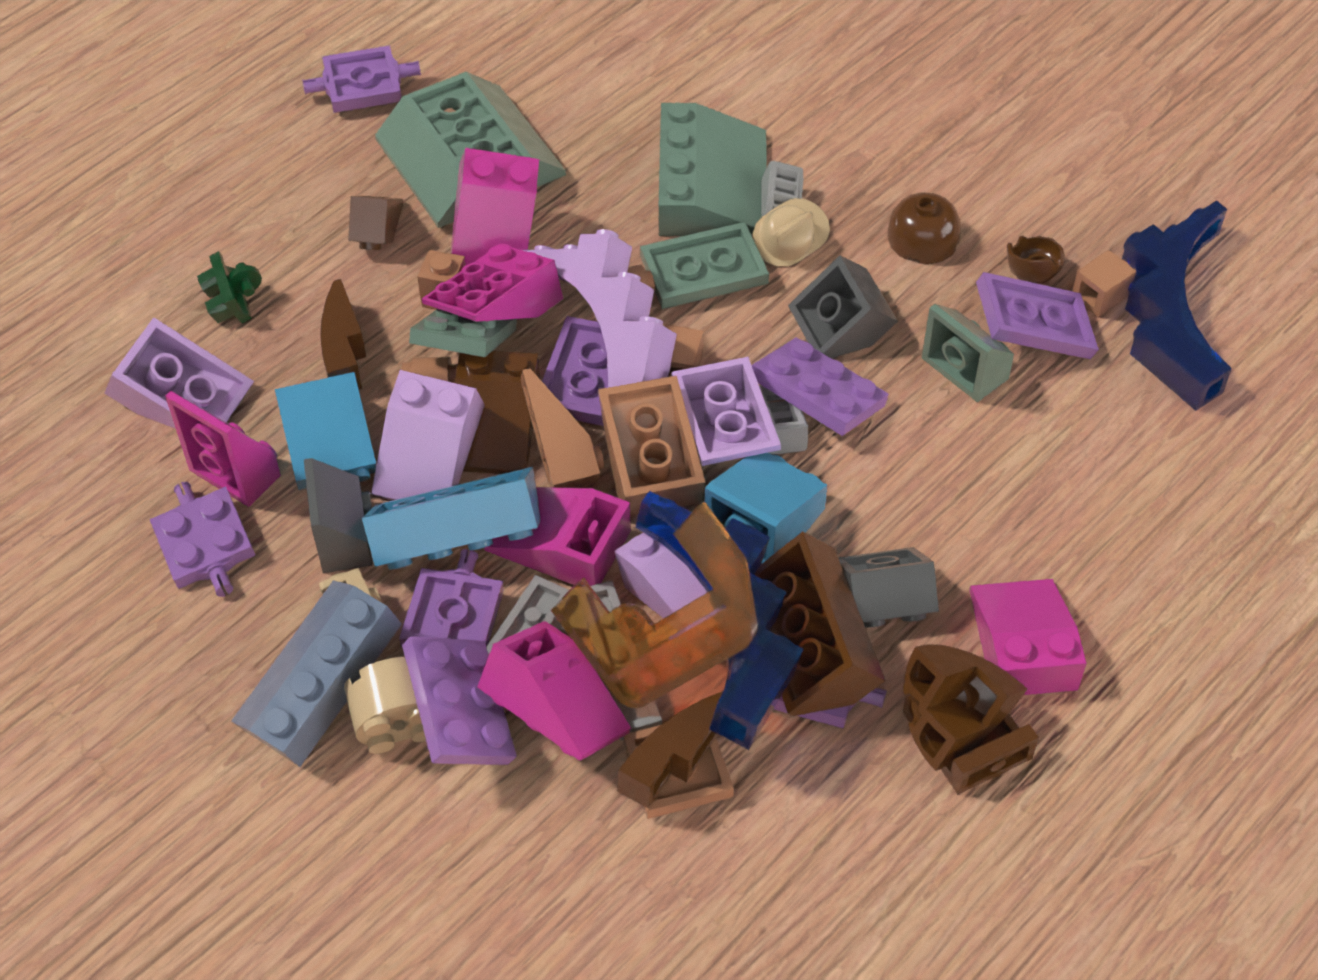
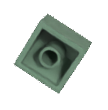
[922,304,1014,403]

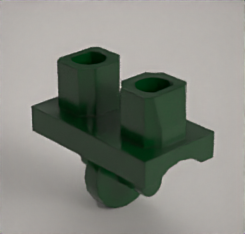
[197,251,262,324]

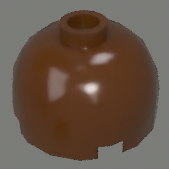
[887,192,961,264]

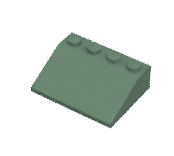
[658,103,767,236]

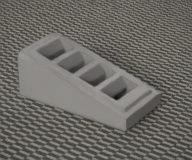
[761,161,803,217]
[759,385,808,455]

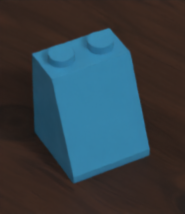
[275,372,376,490]
[704,453,827,566]

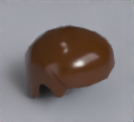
[1007,235,1065,284]

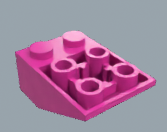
[422,244,563,322]
[484,487,631,588]
[477,621,631,761]

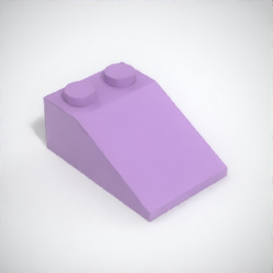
[105,317,254,429]
[672,357,781,466]
[371,370,485,501]
[614,509,765,645]

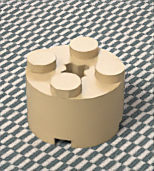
[344,657,426,754]

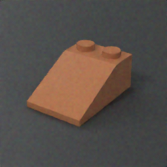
[598,376,705,516]

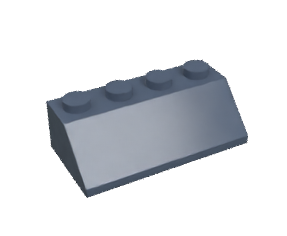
[231,580,402,767]

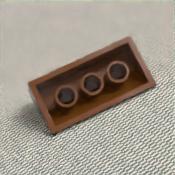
[747,531,886,716]

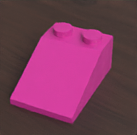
[451,148,539,265]
[165,391,281,507]
[969,579,1087,695]

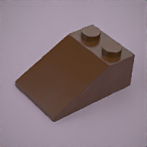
[454,351,540,474]

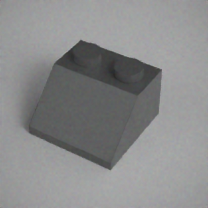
[788,255,898,358]
[303,458,372,573]
[838,547,939,628]

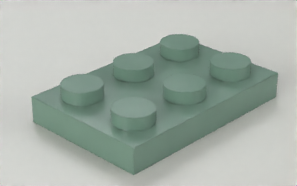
[640,222,769,309]
[409,309,517,357]

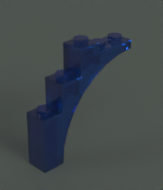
[1122,200,1232,411]
[635,490,804,750]

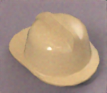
[752,198,830,267]

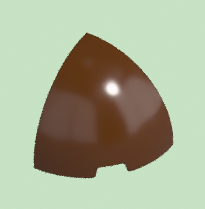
[903,644,1028,771]

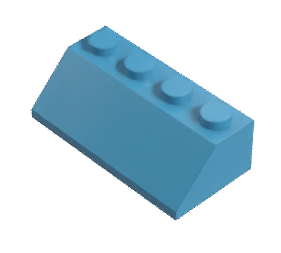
[362,467,541,570]

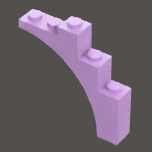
[523,229,677,388]

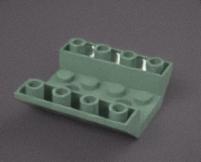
[375,72,566,228]

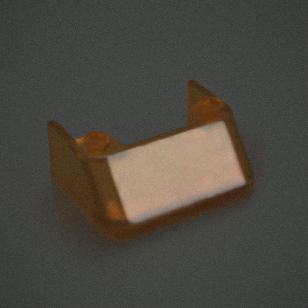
[551,501,758,708]

